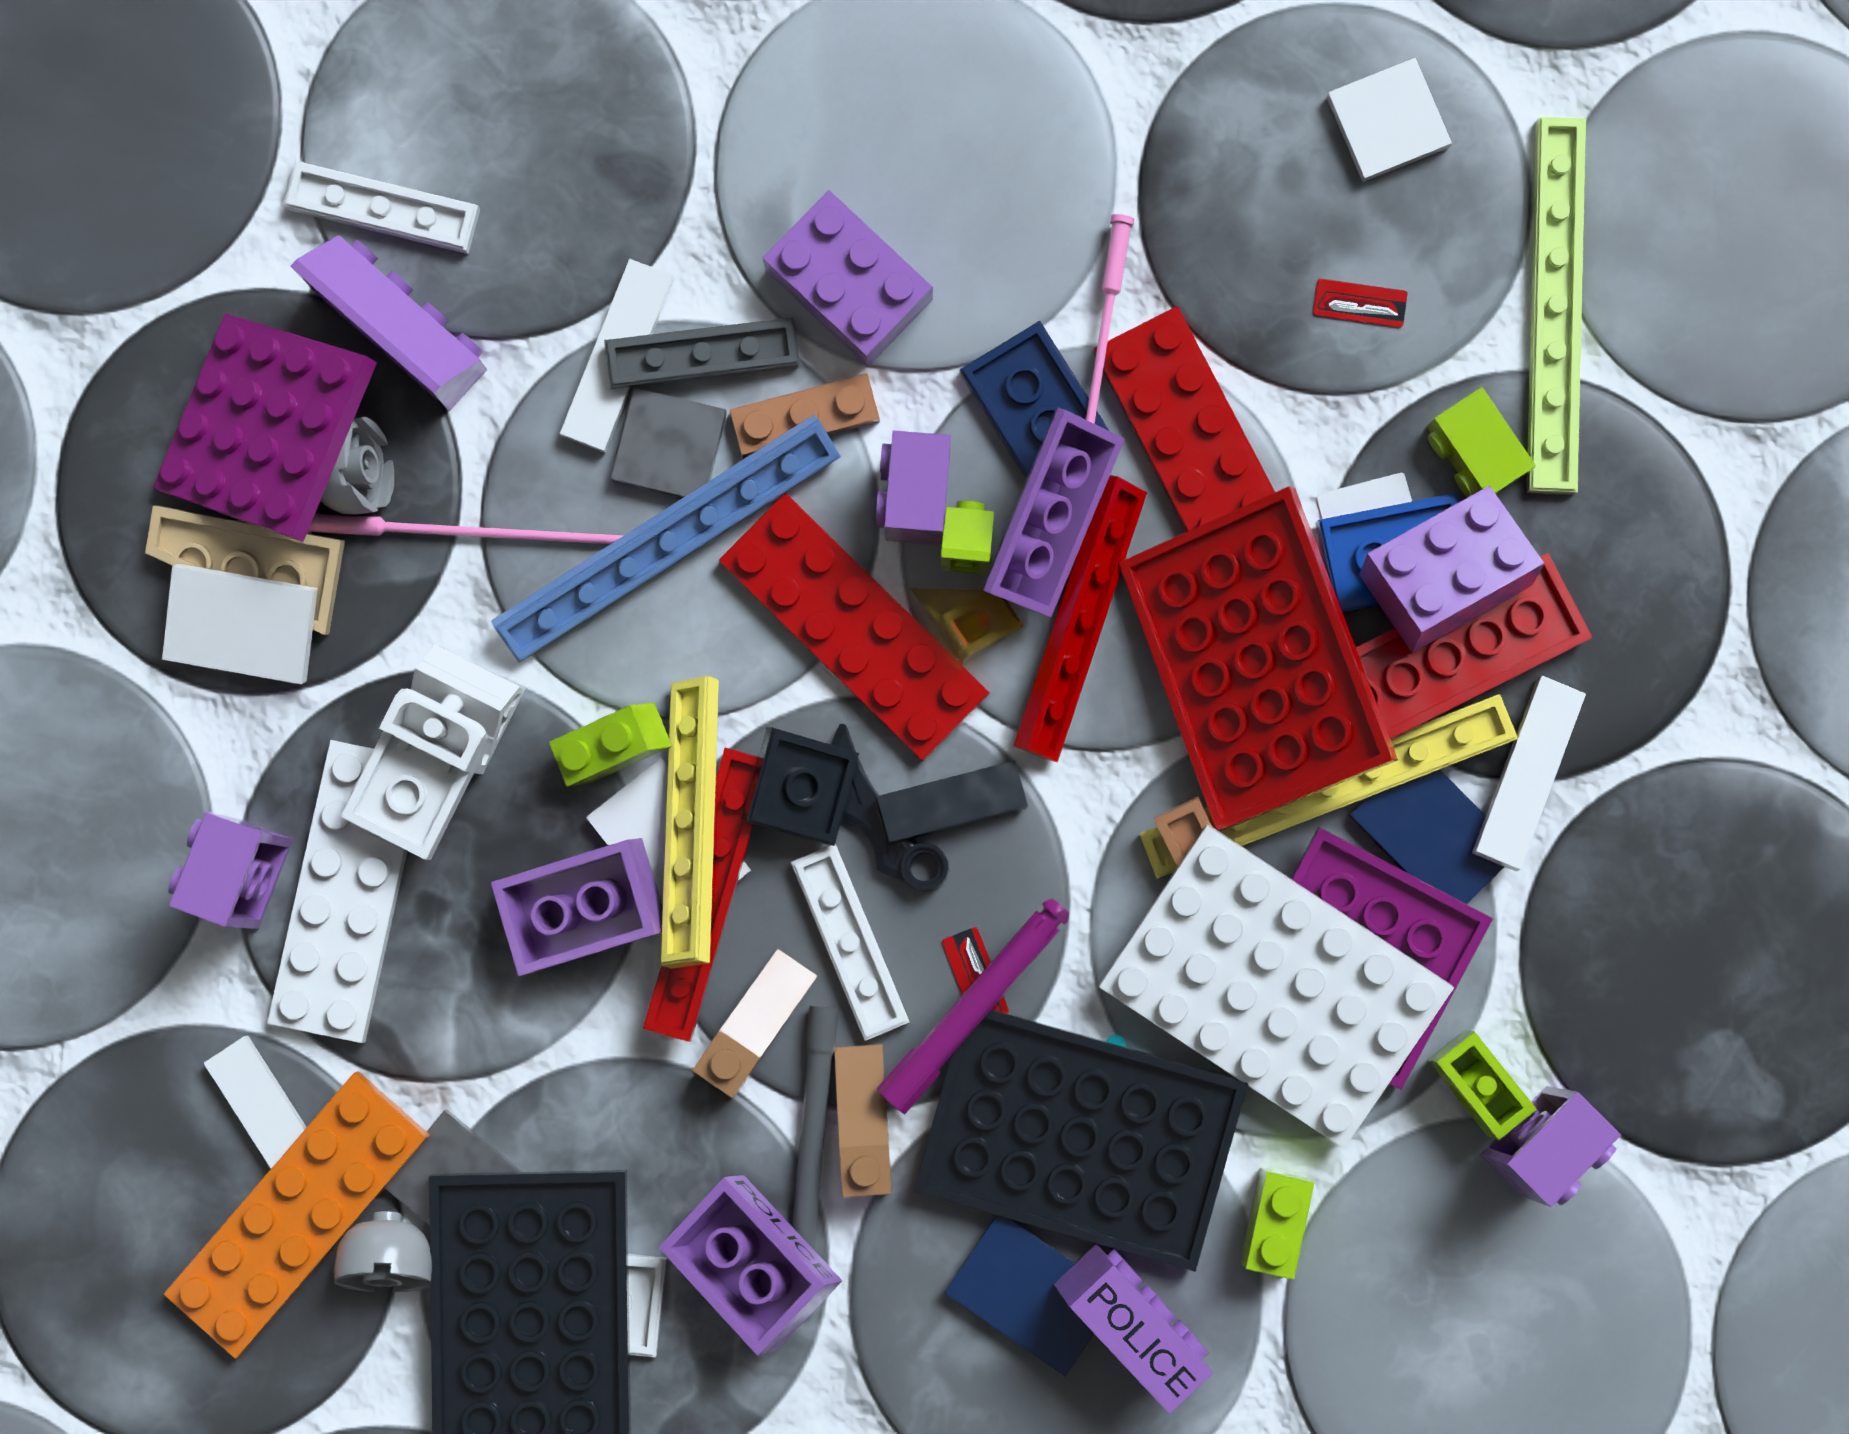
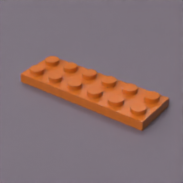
[164,1071,431,1359]

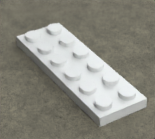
[267,740,407,1043]

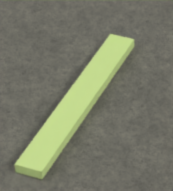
[1527,117,1586,495]

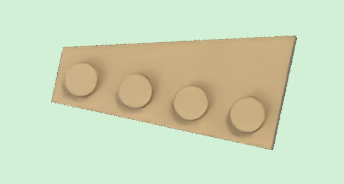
[145,506,345,635]

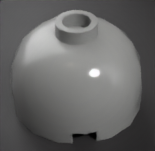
[320,417,394,514]
[333,1211,432,1292]

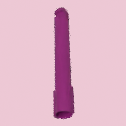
[877,898,1070,1115]

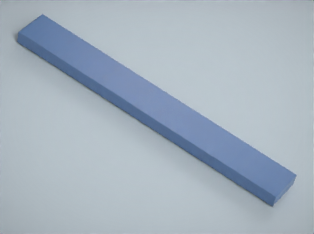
[491,414,841,663]

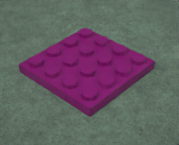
[153,313,377,542]
[1291,826,1493,1090]

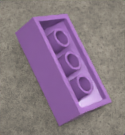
[290,235,488,412]
[982,407,1125,617]

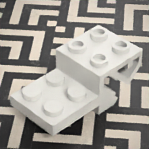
[341,644,525,860]

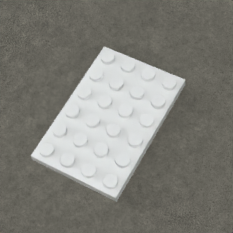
[1099,824,1454,1149]

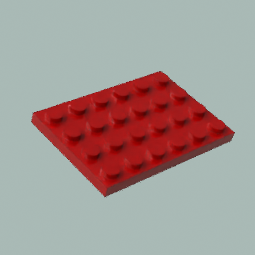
[1119,486,1398,831]

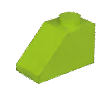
[941,501,994,575]

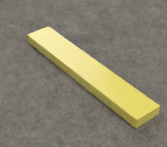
[660,676,719,968]

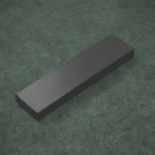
[604,317,800,390]

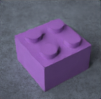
[876,430,951,545]

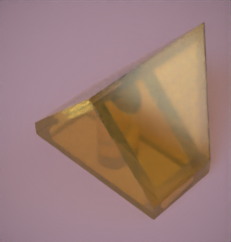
[910,588,1024,666]

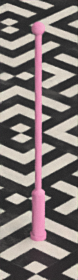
[1086,214,1134,424]
[307,513,623,544]

